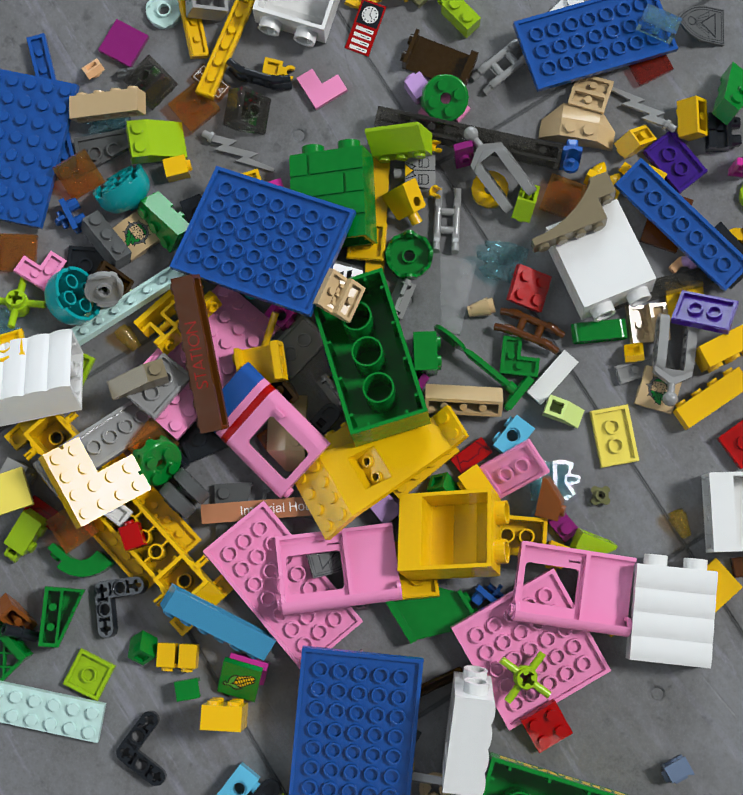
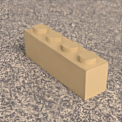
[69,86,146,123]
[425,384,503,417]

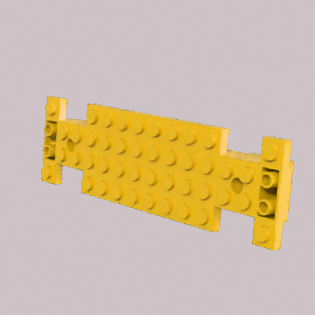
[4,411,234,637]

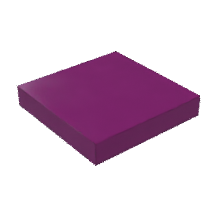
[98,19,149,68]

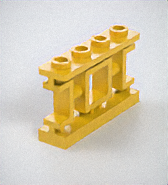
[133,285,222,355]

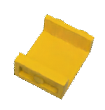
[232,340,289,384]

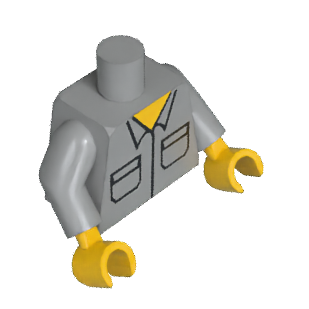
[394,140,442,199]

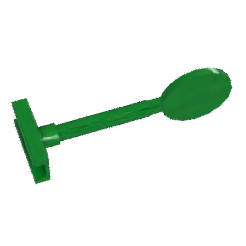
[434,324,535,411]

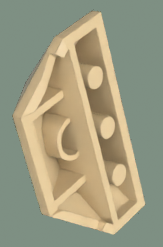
[538,103,615,151]
[267,395,308,472]

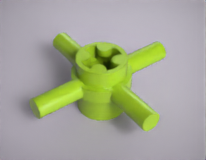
[0,277,46,329]
[499,651,551,704]

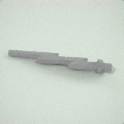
[611,87,677,133]
[201,130,275,172]

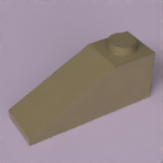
[107,358,169,400]

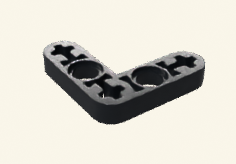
[94,576,149,638]
[116,711,167,786]

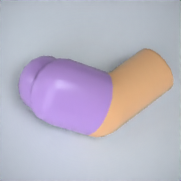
[668,256,697,274]

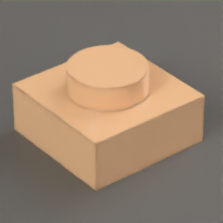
[82,58,105,80]

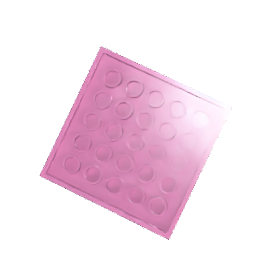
[451,568,611,731]

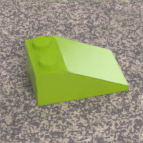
[126,119,188,164]

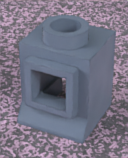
[660,754,695,784]

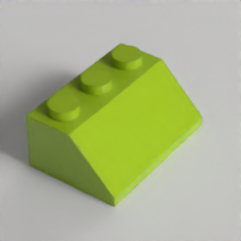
[365,122,432,163]

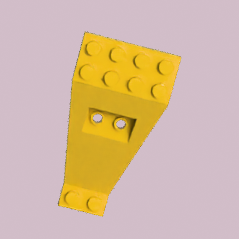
[295,405,469,540]

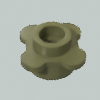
[591,486,610,505]

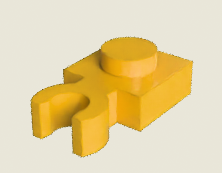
[262,57,295,81]

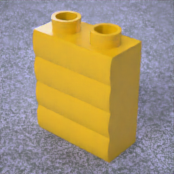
[397,488,510,580]

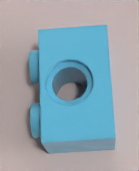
[492,415,535,454]
[217,762,260,795]

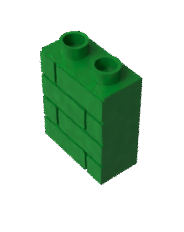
[289,139,377,248]

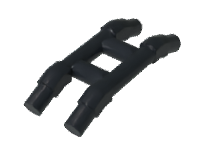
[226,58,292,91]

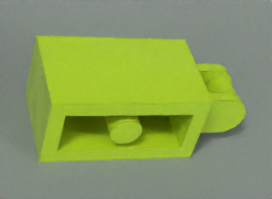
[437,0,481,38]
[4,508,49,563]

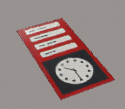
[345,0,386,57]

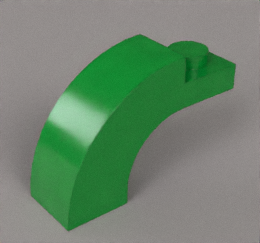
[48,542,115,577]

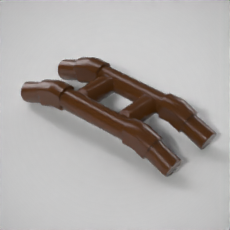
[494,307,565,354]

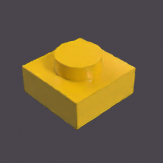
[624,343,645,363]

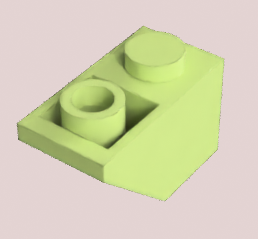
[542,394,585,429]

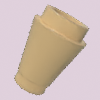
[467,297,496,317]

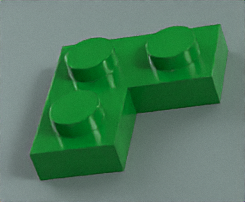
[499,335,540,378]

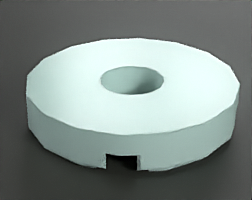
[146,0,181,29]

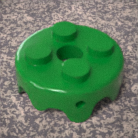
[420,74,469,122]
[386,230,433,280]
[133,435,182,486]

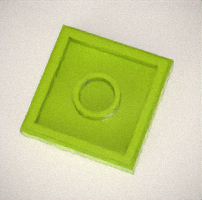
[63,648,116,701]

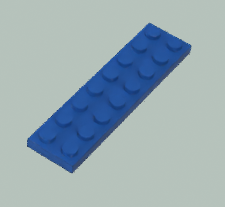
[614,158,743,291]

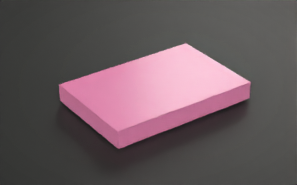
[479,439,550,499]

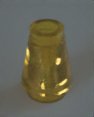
[114,324,141,352]
[668,508,692,539]

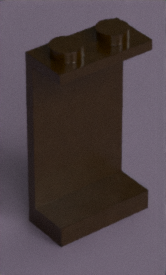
[400,29,479,86]

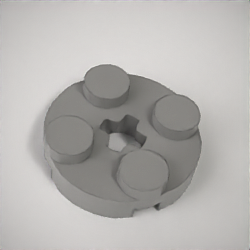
[84,271,124,308]

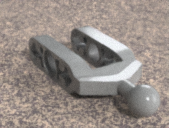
[463,126,537,213]
[652,313,698,406]

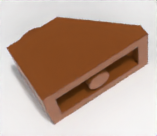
[534,475,567,521]
[0,593,38,630]

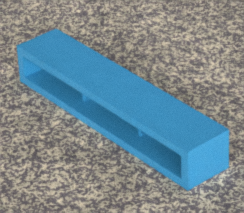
[160,583,276,661]

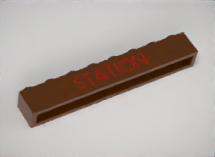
[170,274,230,434]

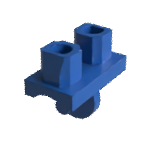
[559,139,583,173]
[54,198,86,234]
[471,583,504,606]

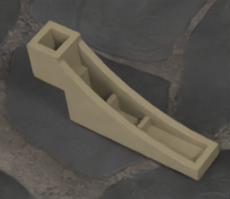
[531,171,616,253]

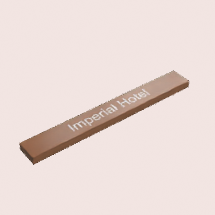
[201,497,312,524]

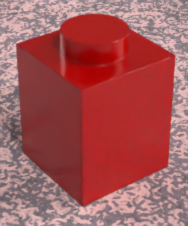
[118,520,147,551]

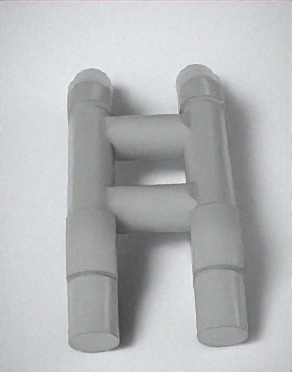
[471,39,526,95]
[432,187,462,254]

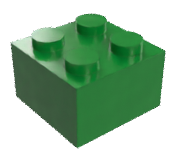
[413,331,442,376]

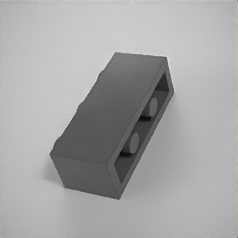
[81,210,132,270]

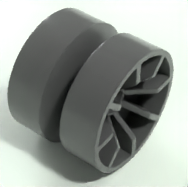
[158,467,211,519]

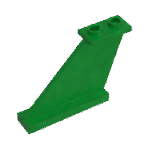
[385,587,478,644]

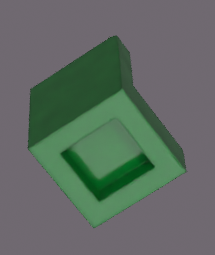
[427,472,458,492]
[127,630,158,665]
[174,677,201,702]

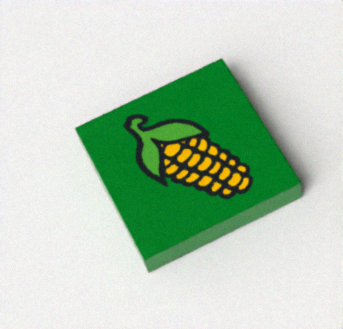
[217,657,263,702]

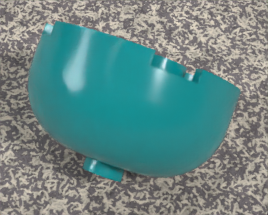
[93,163,150,214]
[44,266,101,325]

